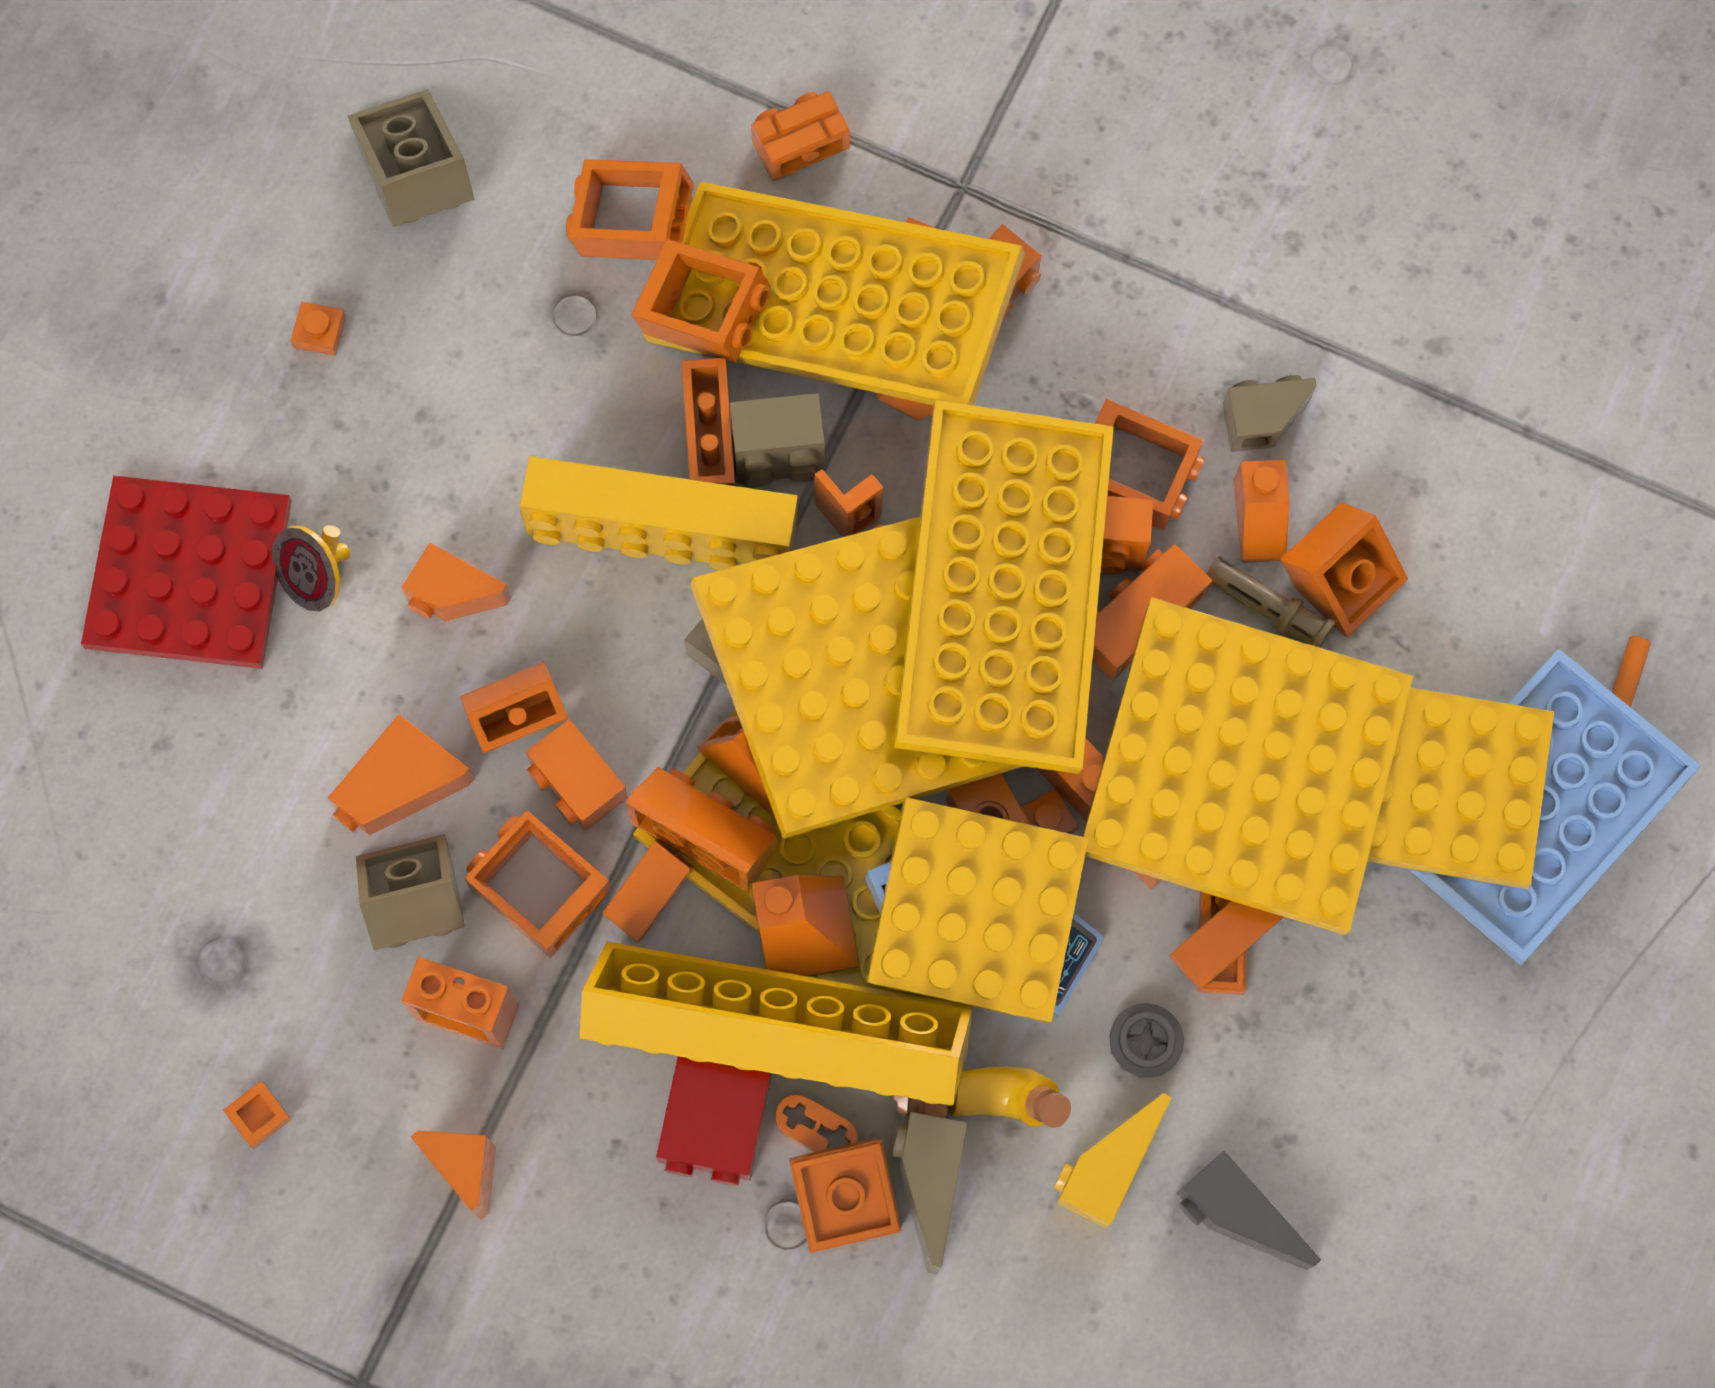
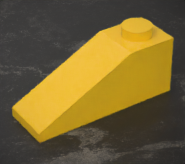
[1053,1093,1172,1229]

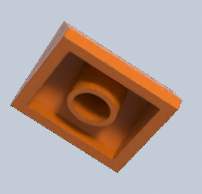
[410,1130,496,1220]

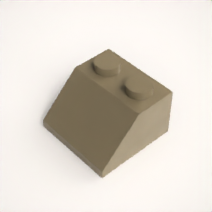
[356,834,465,950]

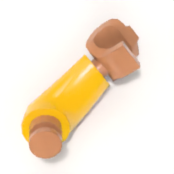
[893,1066,1071,1128]

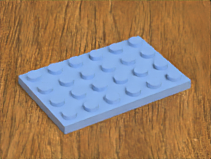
[1409,649,1701,966]

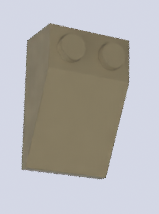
[348,89,475,227]
[892,1112,968,1274]

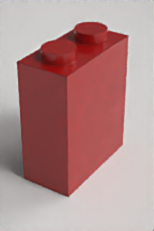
[656,1056,772,1186]

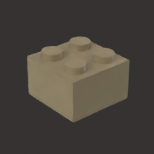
[730,393,825,487]

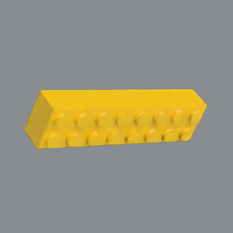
[580,941,973,1106]

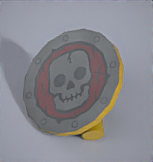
[272,525,350,612]

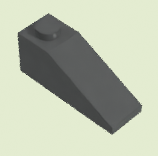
[1177,1151,1321,1270]

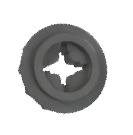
[1109,1003,1184,1078]

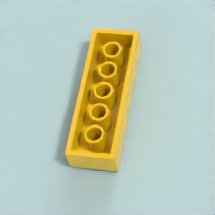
[519,456,798,570]

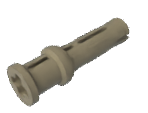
[1207,555,1336,648]

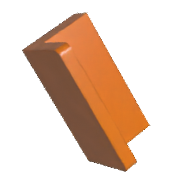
[814,469,883,537]

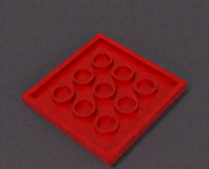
[81,475,292,669]

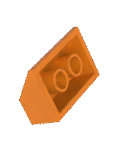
[626,767,777,893]

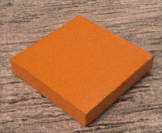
[789,1137,902,1253]

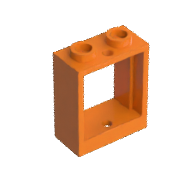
[566,159,694,260]
[631,239,771,363]
[1095,399,1206,531]
[464,810,612,958]
[401,956,519,1049]

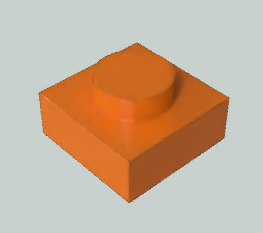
[291,301,346,356]
[1020,788,1079,834]
[223,1081,292,1149]

